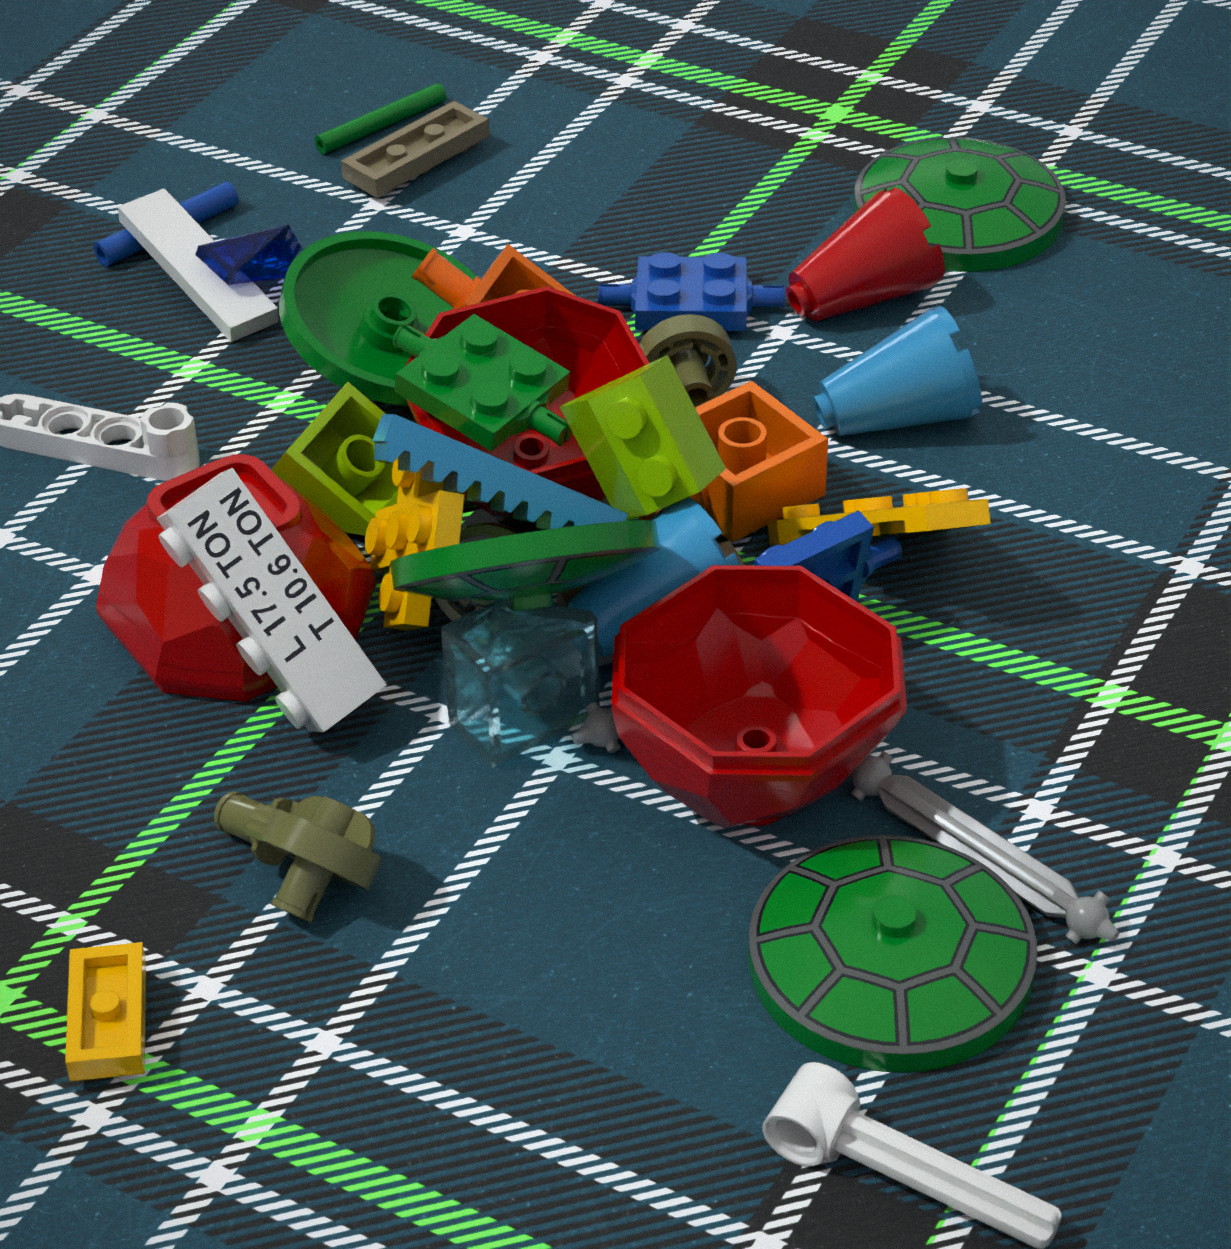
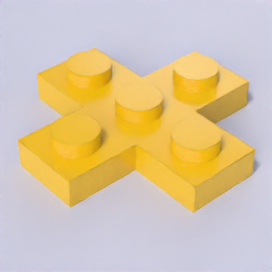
[365,458,464,631]

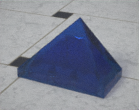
[195,225,303,285]

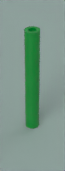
[314,83,447,155]

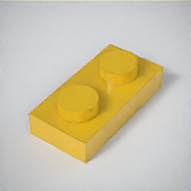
[65,942,146,1081]

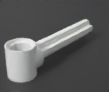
[762,1062,1061,1249]

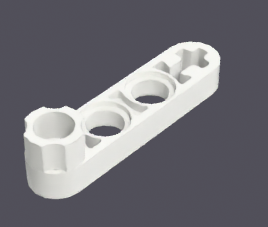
[0,394,200,481]

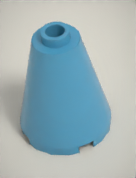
[812,306,982,436]
[564,497,741,657]

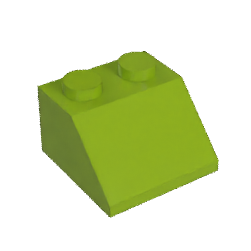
[560,355,726,518]
[271,382,398,536]

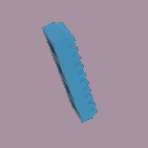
[372,414,628,530]

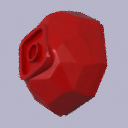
[405,286,649,523]
[96,454,377,702]
[611,565,907,828]

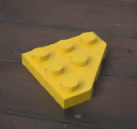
[767,488,991,545]

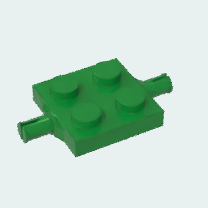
[392,314,573,452]

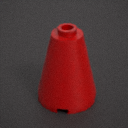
[786,187,945,321]

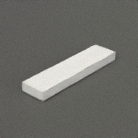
[118,188,278,342]

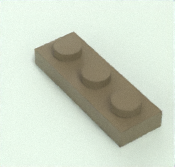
[341,101,490,198]

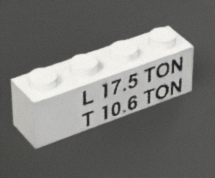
[156,468,387,732]

